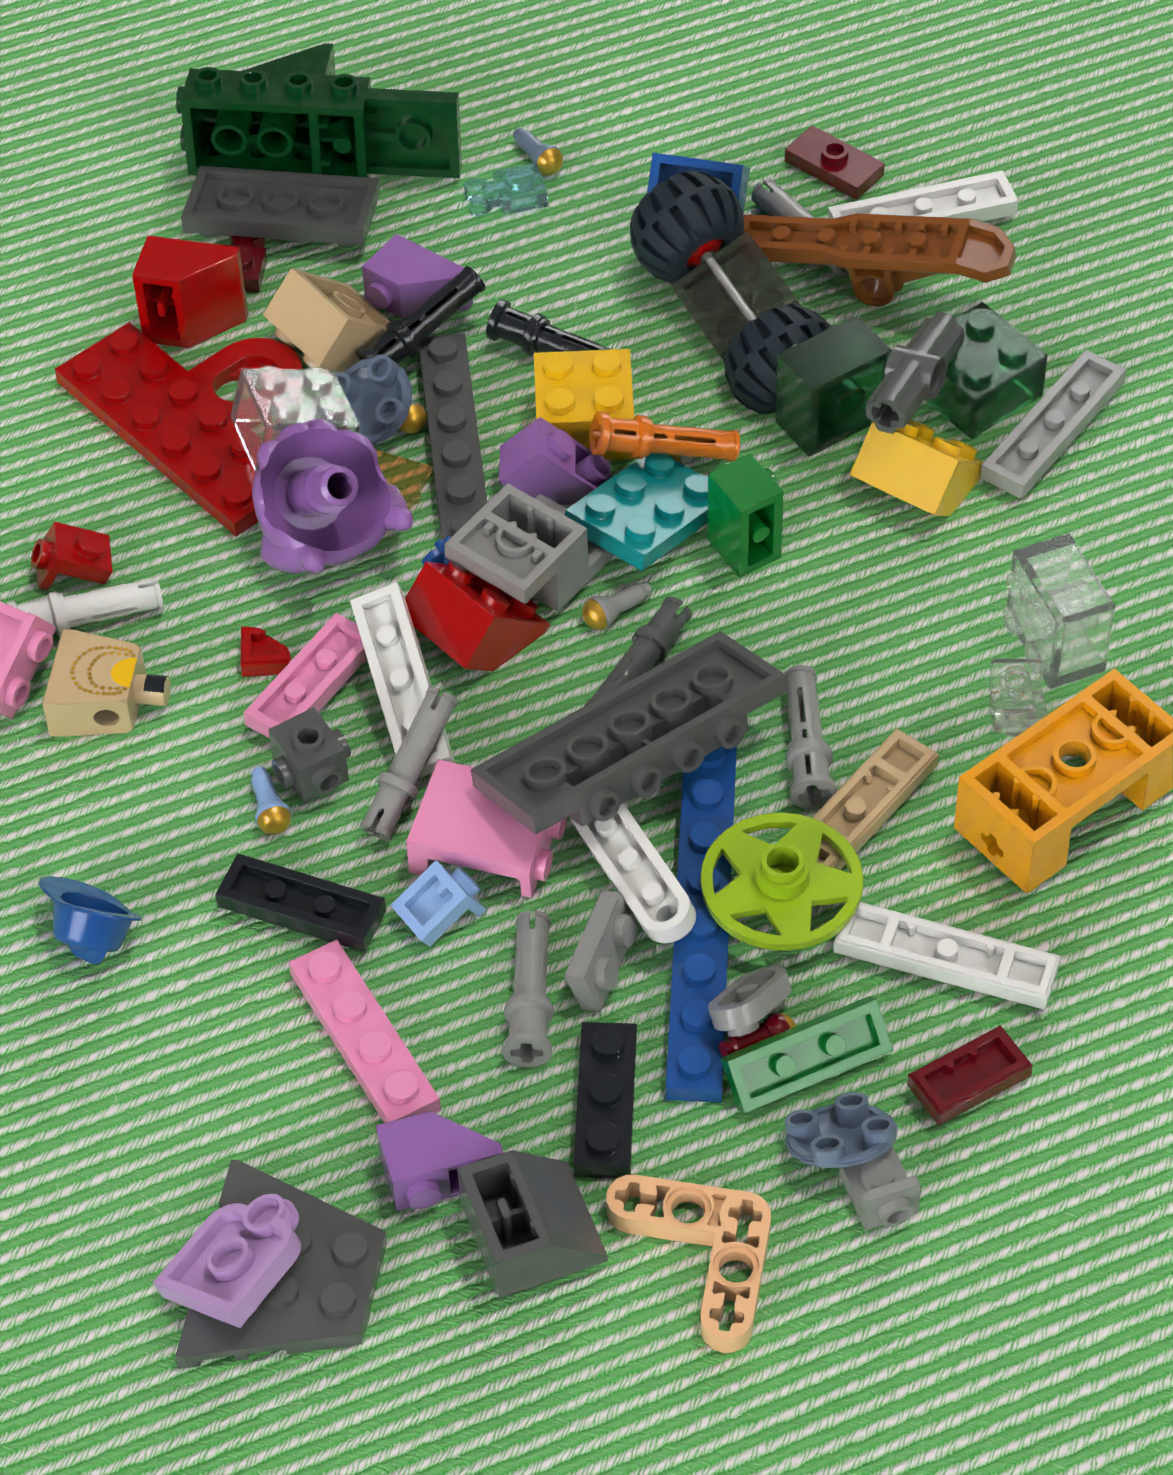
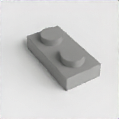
[564,890,637,1012]

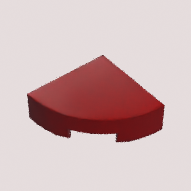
[241,626,291,677]

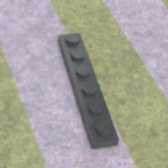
[419,333,487,541]

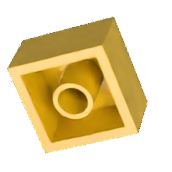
[534,349,634,460]

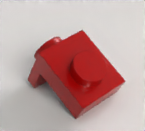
[31,521,113,590]

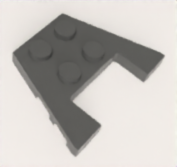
[175,1159,387,1368]

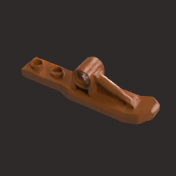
[732,213,1016,307]

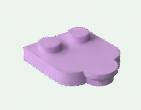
[153,1194,301,1328]

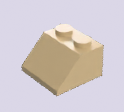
[263,268,390,374]

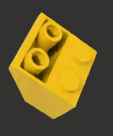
[849,419,984,516]

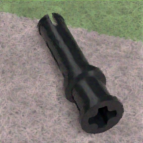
[355,266,486,364]
[486,299,611,355]

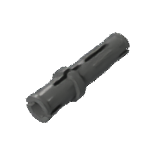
[584,597,692,706]

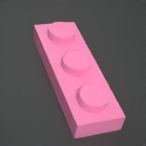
[243,613,367,738]

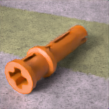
[589,411,740,461]

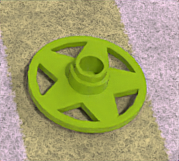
[701,813,863,951]

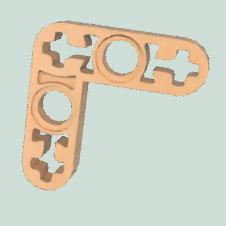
[606,1175,771,1353]

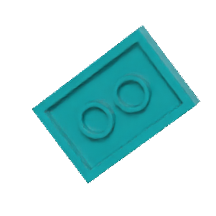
[565,453,708,571]

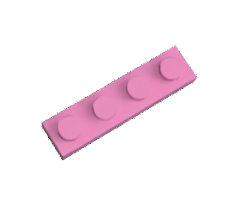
[289,939,441,1123]

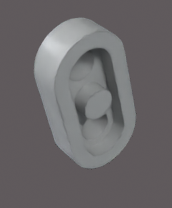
[708,966,792,1037]

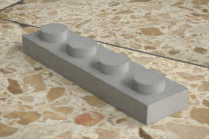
[980,349,1127,499]

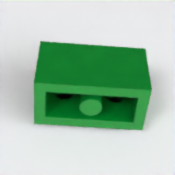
[707,453,784,578]

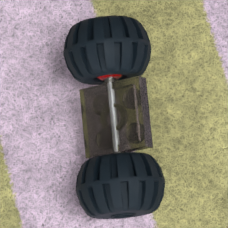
[630,171,842,414]

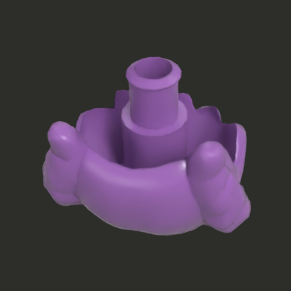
[252,419,413,574]

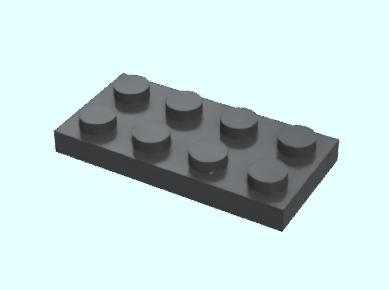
[181,166,380,246]

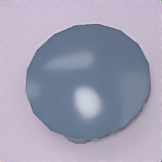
[326,355,412,446]
[785,1092,898,1168]

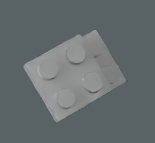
[444,483,614,612]

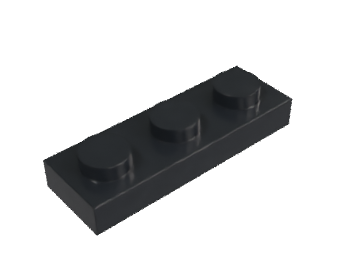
[215,853,386,952]
[574,1022,637,1178]

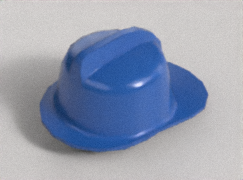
[38,876,142,964]

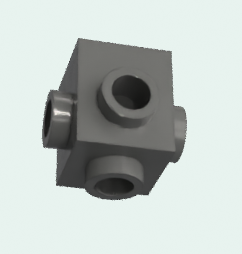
[268,707,351,803]

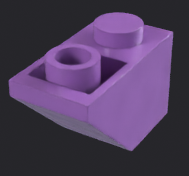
[499,417,611,505]
[375,1111,504,1211]

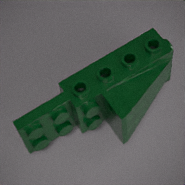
[176,43,462,179]

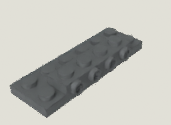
[471,631,787,835]

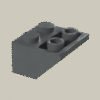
[457,1150,608,1298]

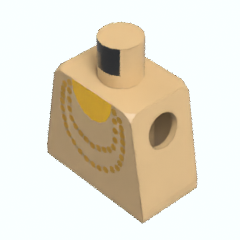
[42,629,170,737]

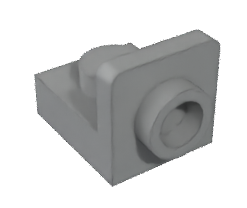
[839,1146,921,1231]

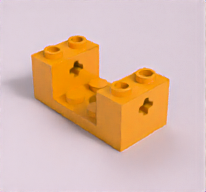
[954,668,1173,894]

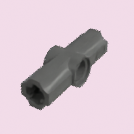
[866,312,964,434]

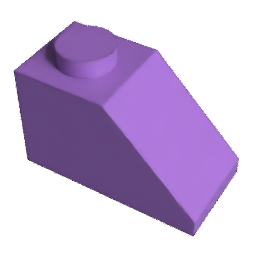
[362,234,473,319]

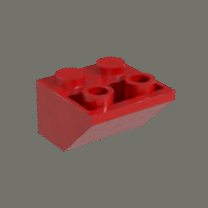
[132,235,249,348]
[405,561,550,672]

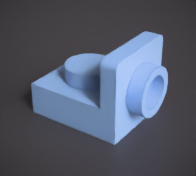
[390,860,487,947]

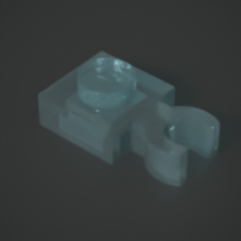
[464,163,548,216]

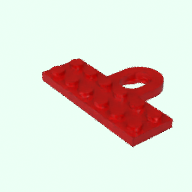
[54,322,304,537]

